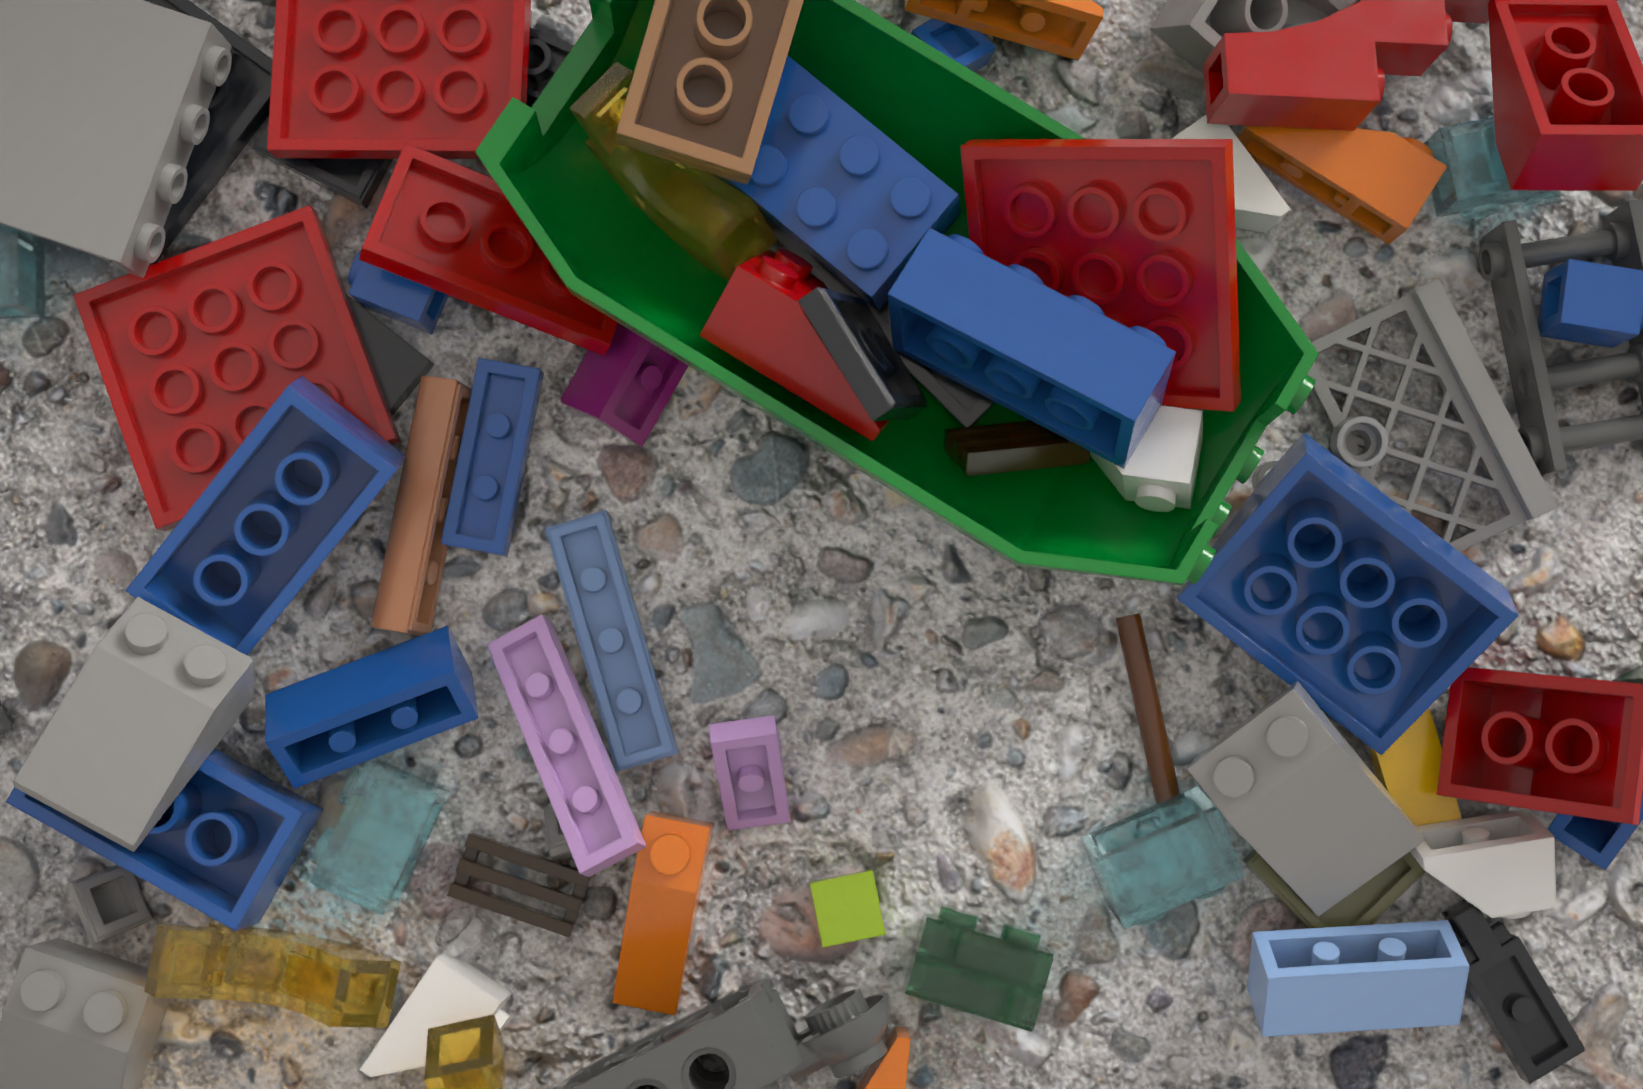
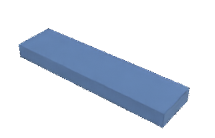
[545,510,680,772]

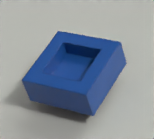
[911,19,996,72]

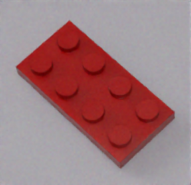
[359,143,618,356]

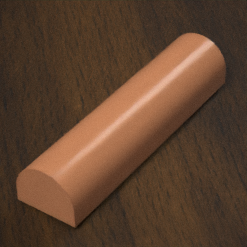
[370,376,472,636]

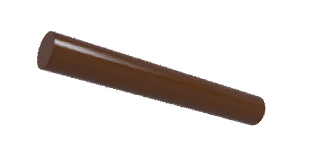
[1115,613,1182,806]

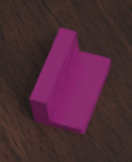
[561,323,688,447]

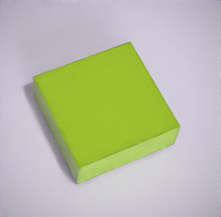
[810,869,886,948]

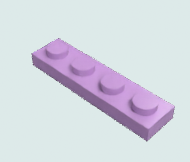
[487,614,647,877]

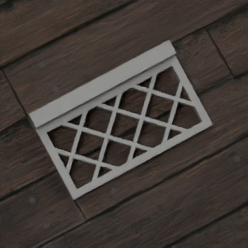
[1307,278,1558,552]

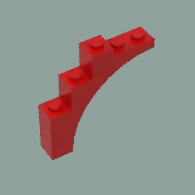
[1203,0,1490,131]

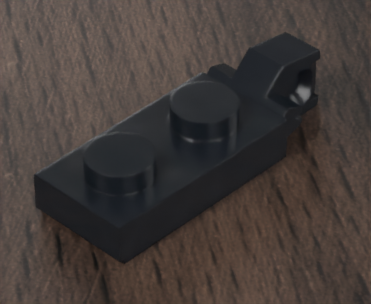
[1441,899,1585,1084]

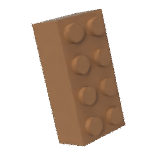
[616,0,804,185]

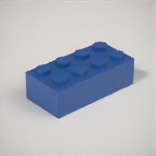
[715,55,962,311]
[888,228,1176,469]
[125,376,406,655]
[6,748,323,931]

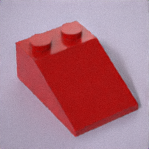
[1488,0,1643,191]
[699,248,891,441]
[1436,667,1643,825]

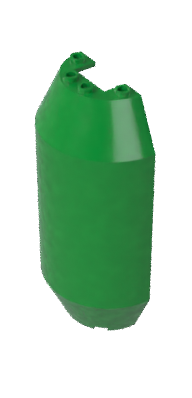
[475,0,1319,585]

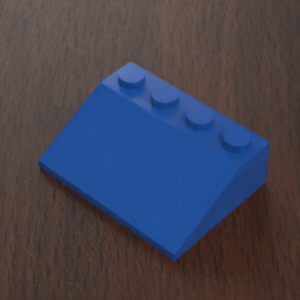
[1177,432,1519,756]

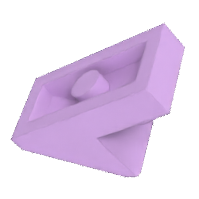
[709,715,791,831]

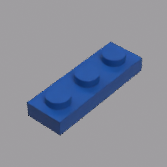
[441,357,544,557]

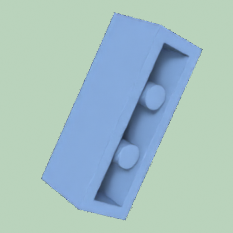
[1247,920,1470,1037]

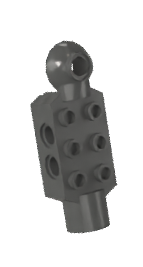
[553,978,890,1089]

